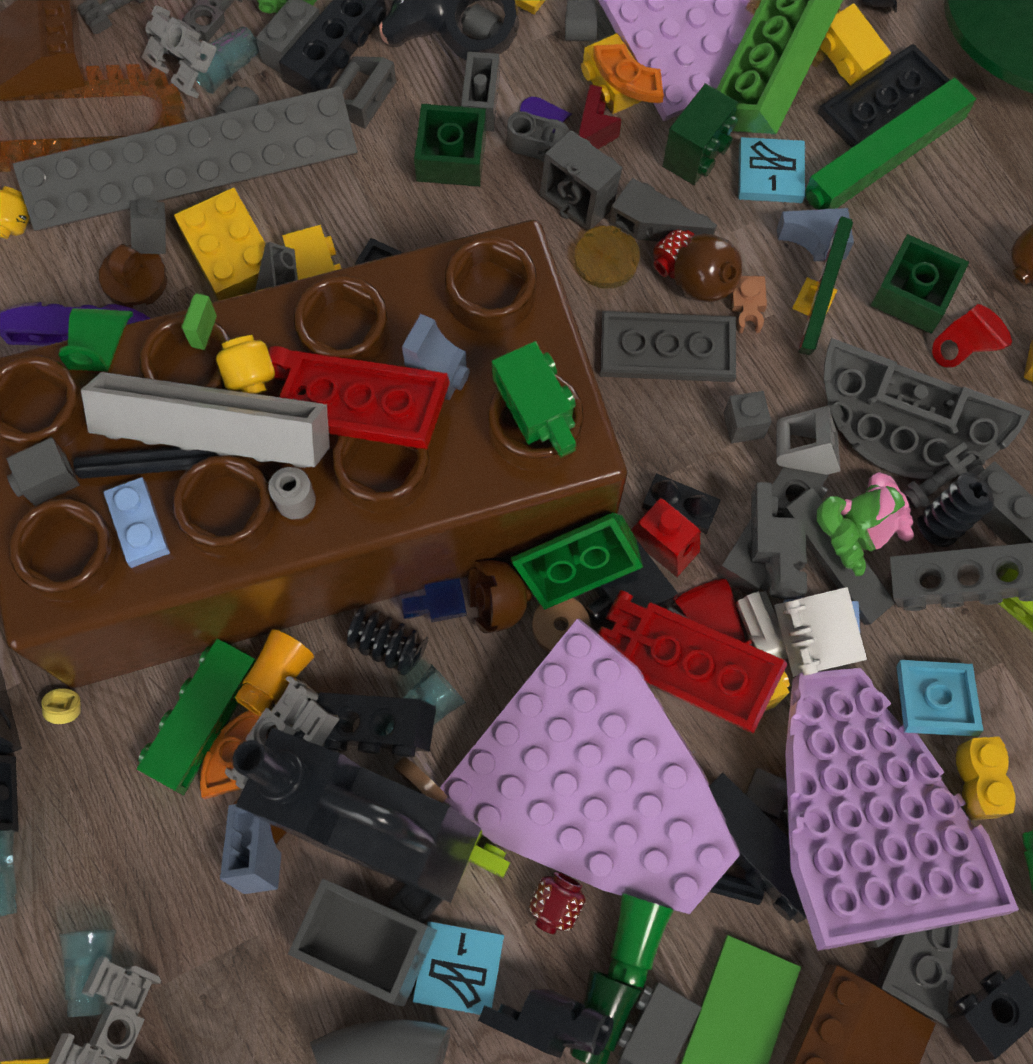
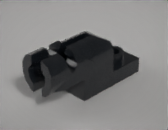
[478,989,614,1058]

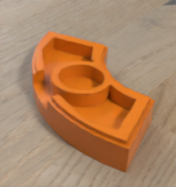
[593,44,664,103]
[200,710,268,799]

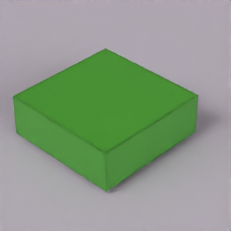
[182,293,217,350]

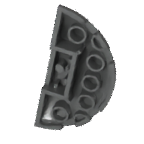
[823,338,1031,479]

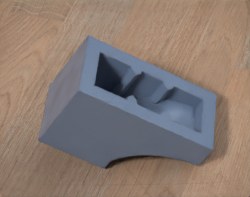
[777,208,854,261]
[402,314,470,400]
[220,804,282,894]

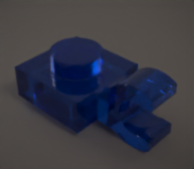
[401,578,467,623]

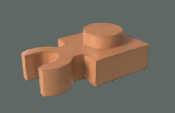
[731,276,767,333]

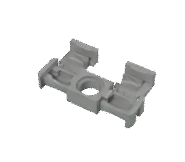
[141,5,216,98]
[225,676,340,789]
[48,957,161,1064]

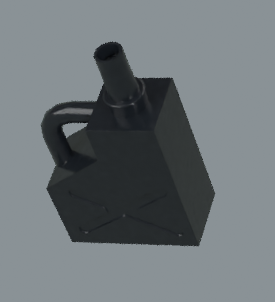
[232,728,481,903]

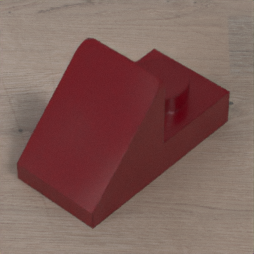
[578,85,621,149]

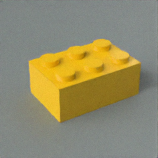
[174,187,266,301]

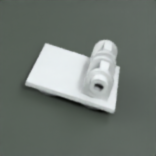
[774,587,867,677]

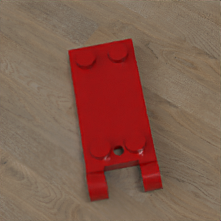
[268,346,450,449]

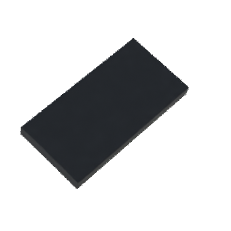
[818,44,950,148]

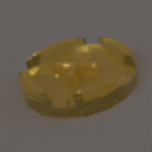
[575,226,640,289]

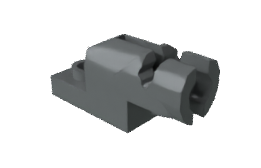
[751,482,807,599]

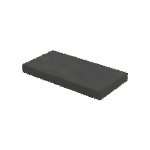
[600,311,736,382]

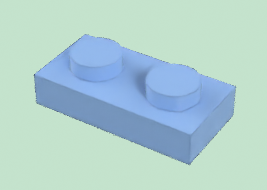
[103,477,170,568]

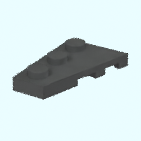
[876,924,959,1028]

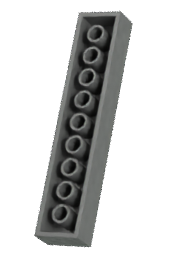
[13,86,358,231]

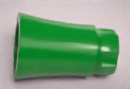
[607,893,674,988]

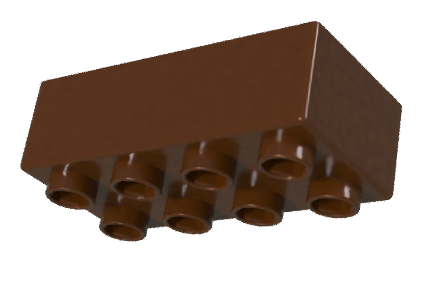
[0,220,628,688]

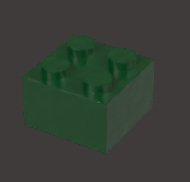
[662,83,738,186]
[414,104,487,187]
[870,234,969,334]

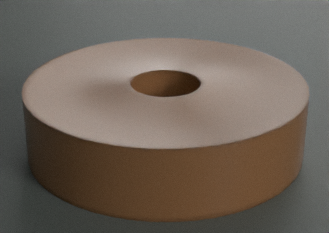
[532,598,590,653]
[393,757,447,803]

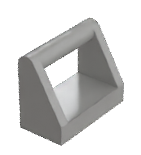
[776,405,841,475]

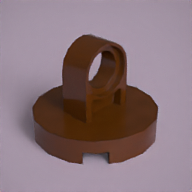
[99,244,167,309]

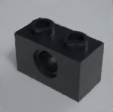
[945,970,1033,1062]

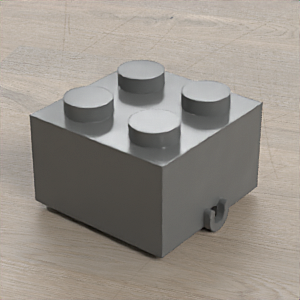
[540,130,622,231]

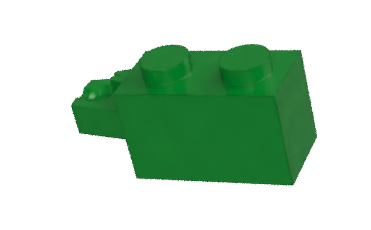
[492,341,576,458]

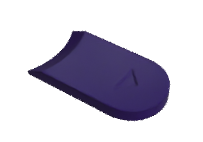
[520,97,572,134]

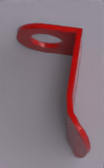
[932,304,1012,368]
[675,579,752,645]

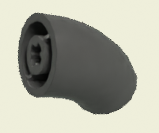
[310,1019,451,1064]

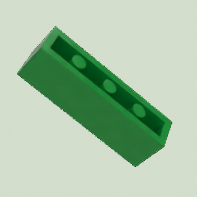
[136,639,256,796]

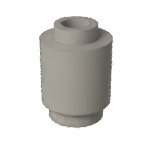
[269,467,316,519]

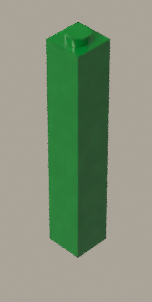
[805,77,976,210]

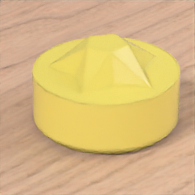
[41,688,81,724]

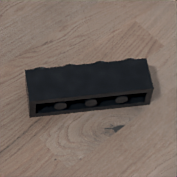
[709,773,807,923]

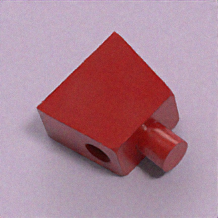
[630,498,700,577]

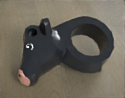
[380,0,519,60]

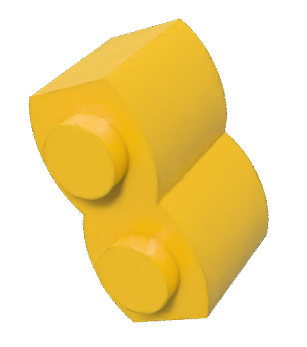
[956,736,1016,820]

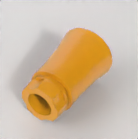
[235,629,314,716]

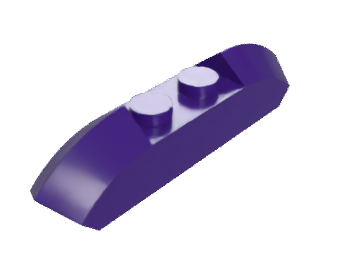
[0,302,150,346]

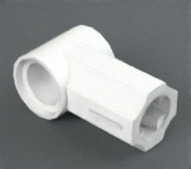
[736,591,788,660]

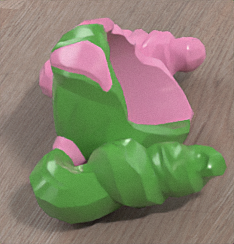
[817,472,914,576]

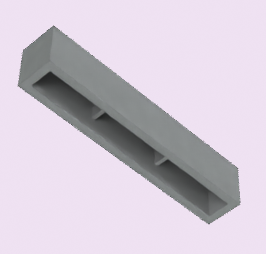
[81,372,330,468]

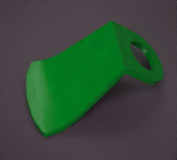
[59,308,133,372]

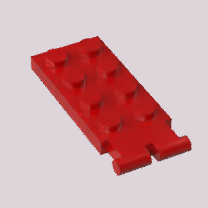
[598,590,787,734]

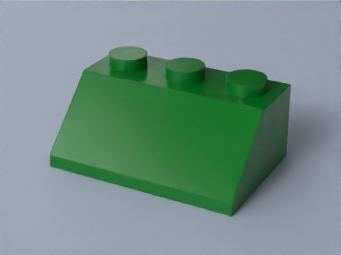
[511,513,643,610]

